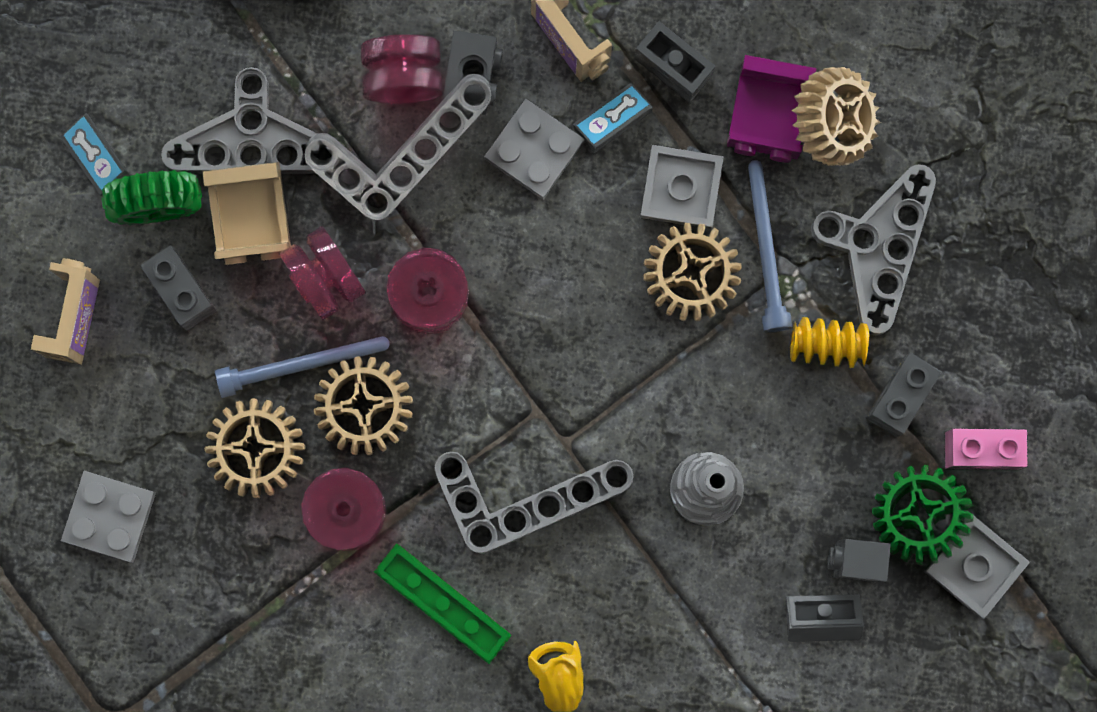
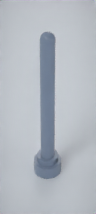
[748,160,793,333]
[215,336,390,398]

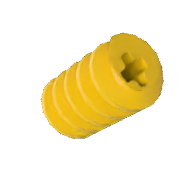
[790,317,869,368]

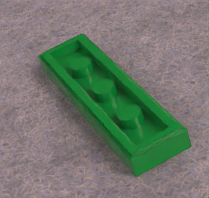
[374,543,512,664]

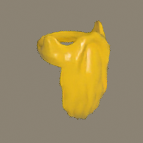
[528,641,584,712]

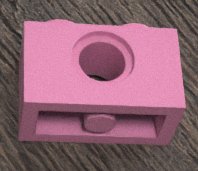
[945,429,1027,470]

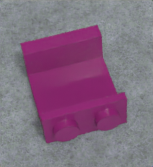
[727,55,817,163]

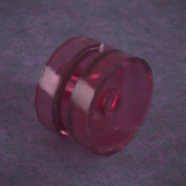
[361,35,442,104]
[279,226,366,321]
[387,248,469,334]
[302,468,387,552]

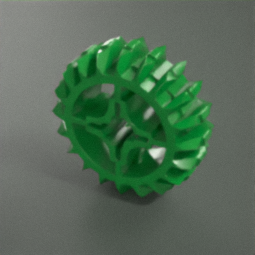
[101,170,202,225]
[872,465,974,565]

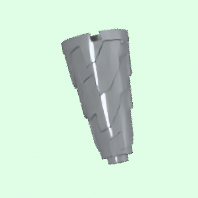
[670,452,744,526]

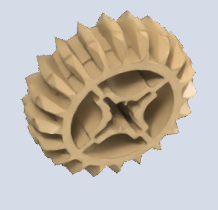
[791,67,881,166]
[643,223,742,321]
[314,356,413,456]
[205,398,305,498]

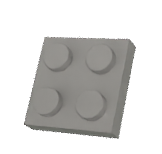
[484,99,585,200]
[640,145,724,229]
[61,471,156,563]
[924,515,1030,619]

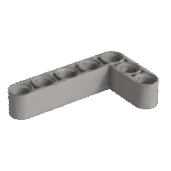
[304,74,491,220]
[435,452,633,554]

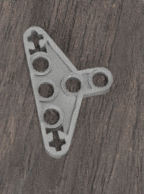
[161,67,332,174]
[811,164,936,336]

